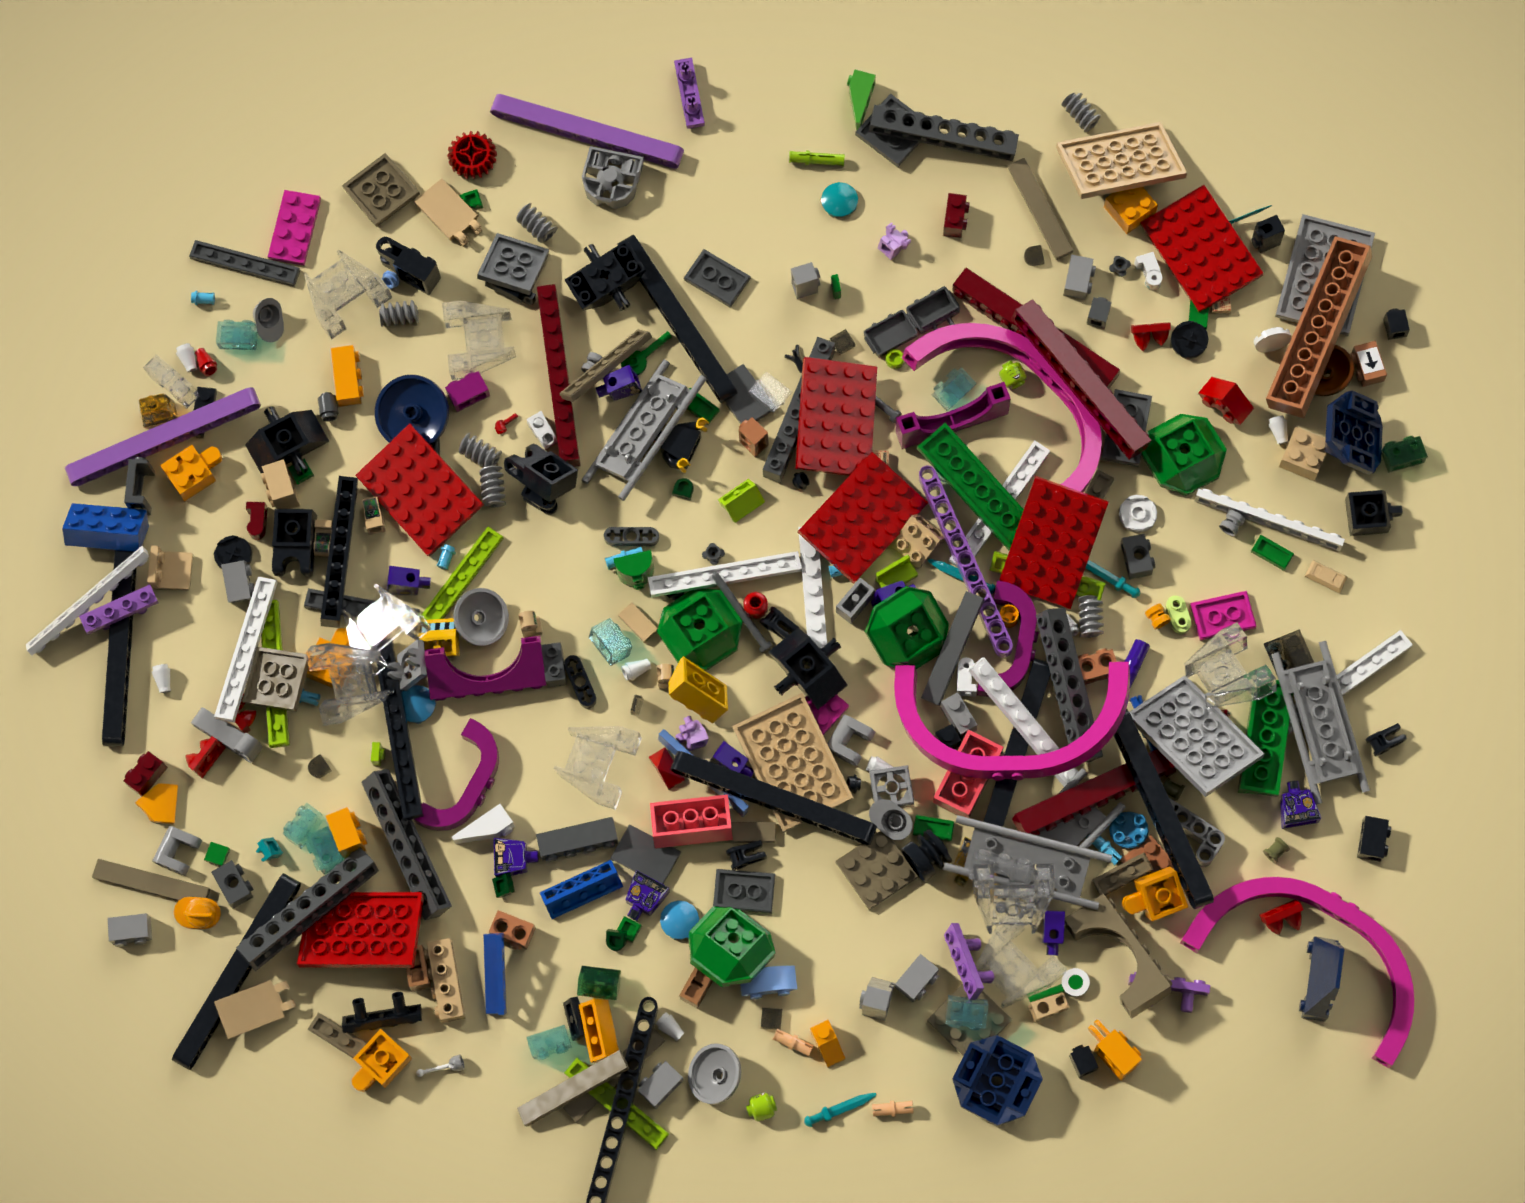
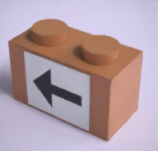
[1350,341,1387,387]

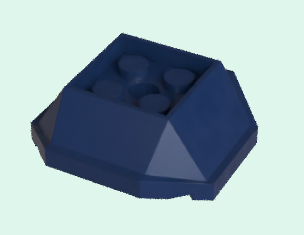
[1325,390,1383,474]
[952,1035,1043,1126]

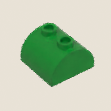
[613,550,654,590]

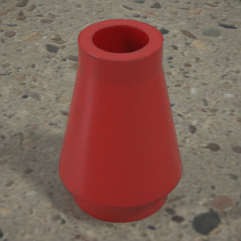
[195,348,217,376]

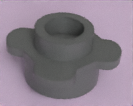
[1109,256,1131,277]
[702,543,725,565]

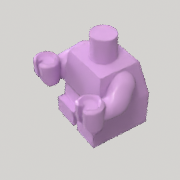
[878,223,911,260]
[675,716,709,751]

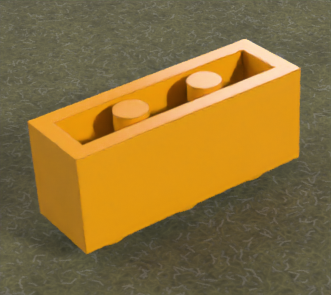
[331,345,364,407]
[579,999,619,1063]

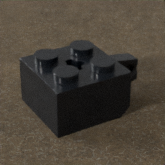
[1345,490,1403,536]

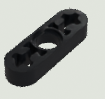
[564,655,596,709]

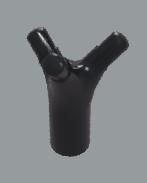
[785,345,803,373]

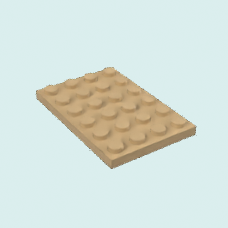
[1056,122,1187,199]
[732,693,853,832]

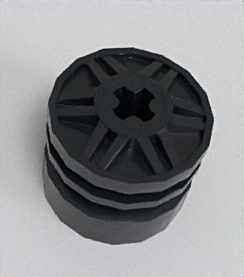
[900,829,952,882]

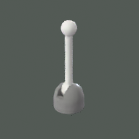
[416,1054,465,1077]

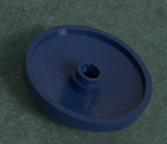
[375,375,449,445]

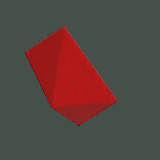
[649,747,685,790]

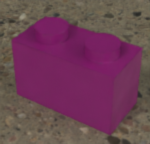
[445,371,490,412]

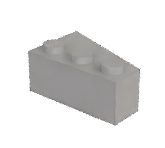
[859,977,895,1021]

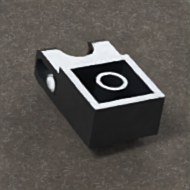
[376,237,441,295]
[504,444,578,502]
[272,509,317,577]

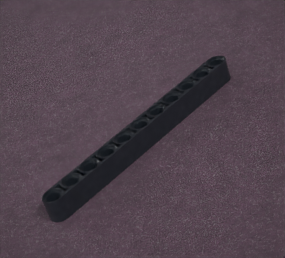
[617,234,737,403]
[102,550,137,746]
[983,658,1051,827]
[1113,709,1214,909]
[670,751,877,845]
[172,873,301,1070]
[586,997,658,1203]

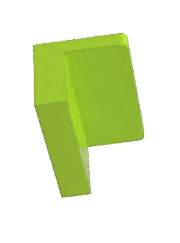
[718,479,765,522]
[876,554,918,588]

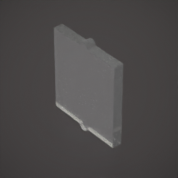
[748,372,792,413]

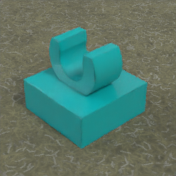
[256,837,283,862]

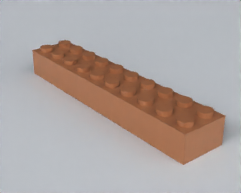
[1266,236,1372,418]

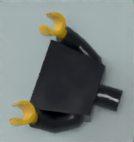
[655,418,709,473]

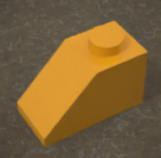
[810,1020,846,1068]

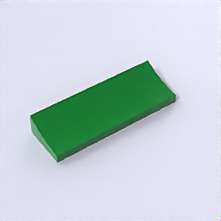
[1237,676,1293,797]

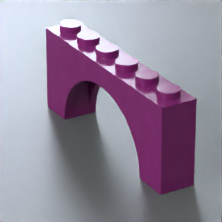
[896,382,1011,449]
[425,636,546,701]

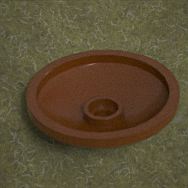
[1314,345,1354,396]

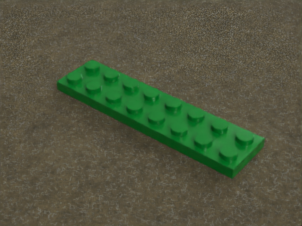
[916,423,1024,551]

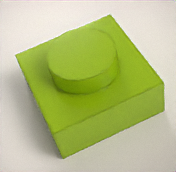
[371,742,385,766]

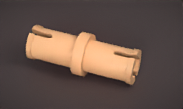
[772,1028,814,1056]
[872,1100,914,1117]

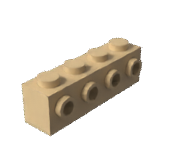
[424,938,466,1023]

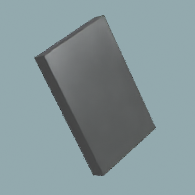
[684,249,751,308]
[724,364,775,424]
[611,824,681,885]
[713,869,775,913]

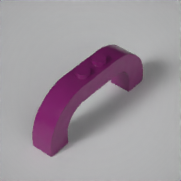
[977,581,1039,697]
[414,718,499,831]

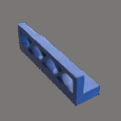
[539,860,623,919]
[483,933,507,1015]

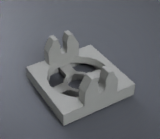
[387,639,427,691]
[869,765,914,807]

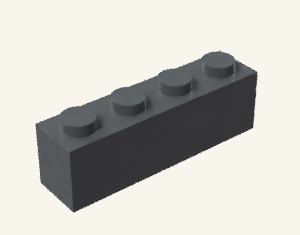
[536,817,619,862]

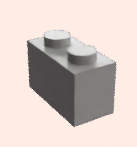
[1063,255,1096,300]
[791,262,820,299]
[221,560,254,603]
[836,578,875,624]
[940,692,978,739]
[108,913,152,947]
[895,954,939,1002]
[638,1061,684,1109]

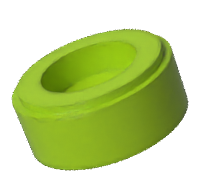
[886,349,904,369]

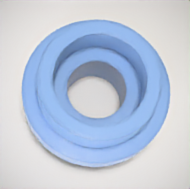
[382,271,400,289]

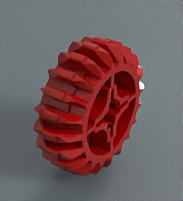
[447,130,497,180]

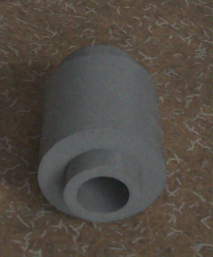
[318,392,339,421]

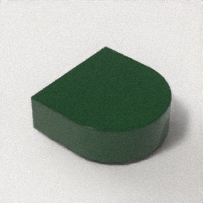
[672,478,694,500]
[606,929,627,951]

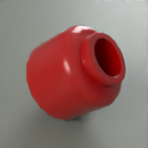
[743,592,768,619]

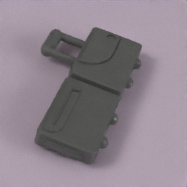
[864,286,960,357]

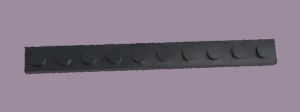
[372,636,424,821]

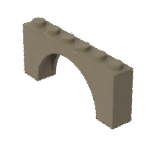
[1065,894,1173,1018]

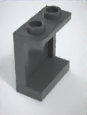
[124,457,155,515]

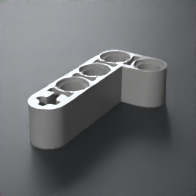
[191,707,263,763]
[1169,798,1225,867]

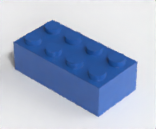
[62,503,149,552]

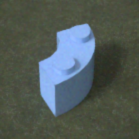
[740,966,797,1000]

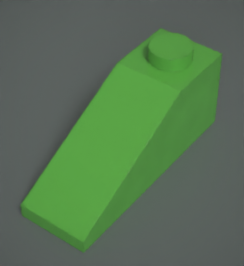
[847,69,876,130]

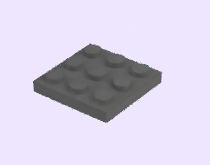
[855,93,930,167]
[477,233,549,295]

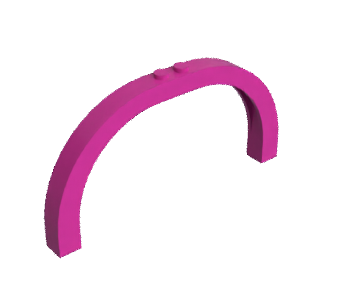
[902,323,1102,493]
[894,662,1130,781]
[1180,877,1414,1069]

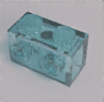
[216,320,258,350]
[932,367,977,411]
[588,618,632,666]
[282,803,325,849]
[305,826,344,874]
[945,995,989,1030]
[526,1025,572,1060]

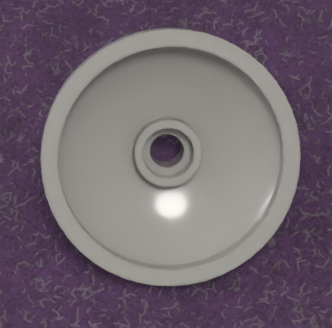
[453,588,509,646]
[688,1044,741,1104]

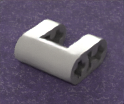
[827,715,876,766]
[152,826,202,876]

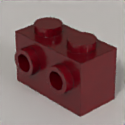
[943,193,970,238]
[123,751,168,797]

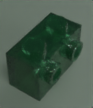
[1382,436,1428,473]
[577,966,621,1000]

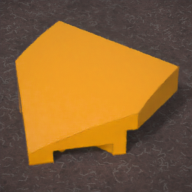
[135,783,178,824]

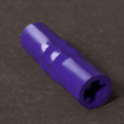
[1125,639,1150,688]

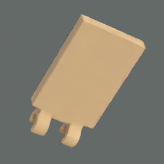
[414,178,483,246]
[214,980,296,1039]

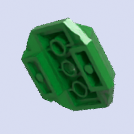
[1141,414,1227,496]
[864,586,949,669]
[657,589,743,671]
[688,906,776,987]

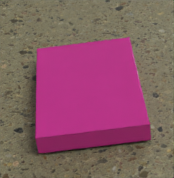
[1190,591,1257,641]

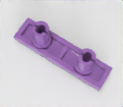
[674,57,705,129]
[79,585,159,635]
[944,923,994,1000]
[1128,972,1210,1013]

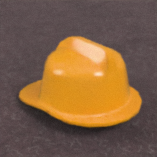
[174,897,221,929]

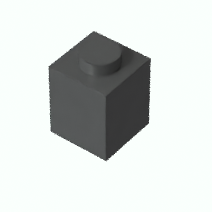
[1087,297,1112,329]

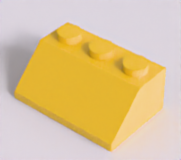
[668,656,728,724]

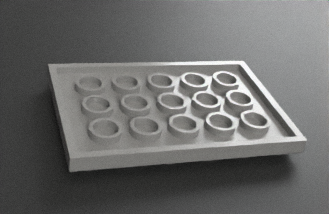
[1275,214,1375,336]
[1130,675,1264,797]

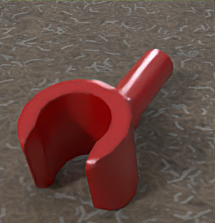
[495,413,518,434]

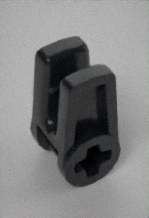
[521,486,558,515]
[760,606,799,640]
[1365,723,1407,757]
[726,840,767,870]

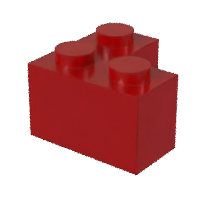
[1198,377,1254,425]

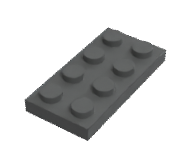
[1101,389,1152,467]

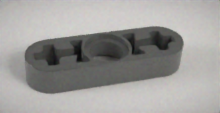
[604,527,659,546]

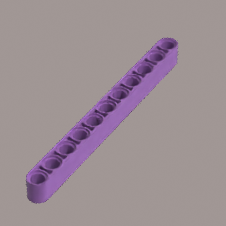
[490,94,684,169]
[65,387,261,486]
[919,465,1013,658]

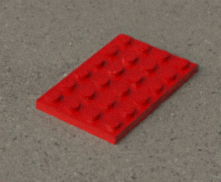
[1140,185,1263,312]
[795,357,878,476]
[355,423,484,557]
[797,452,928,584]
[999,476,1109,609]
[297,892,424,968]

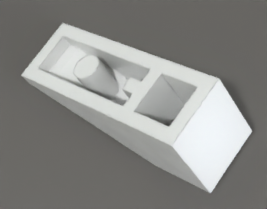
[452,804,515,844]

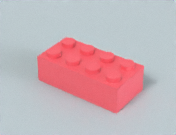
[933,730,1003,818]
[650,794,733,849]

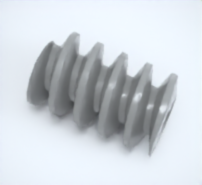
[1061,93,1101,133]
[516,203,558,243]
[379,300,419,327]
[459,433,502,467]
[479,466,506,508]
[1078,595,1104,638]

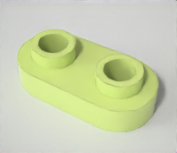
[1166,596,1191,634]

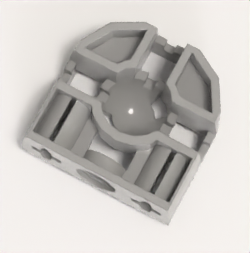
[582,146,644,209]

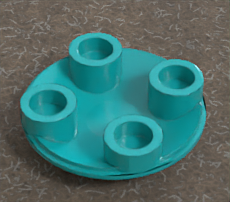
[821,182,858,217]

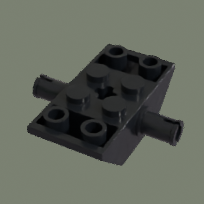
[565,240,646,311]
[245,406,329,475]
[768,628,848,710]

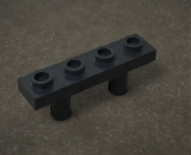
[342,992,422,1033]

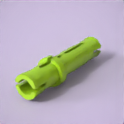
[789,150,845,166]

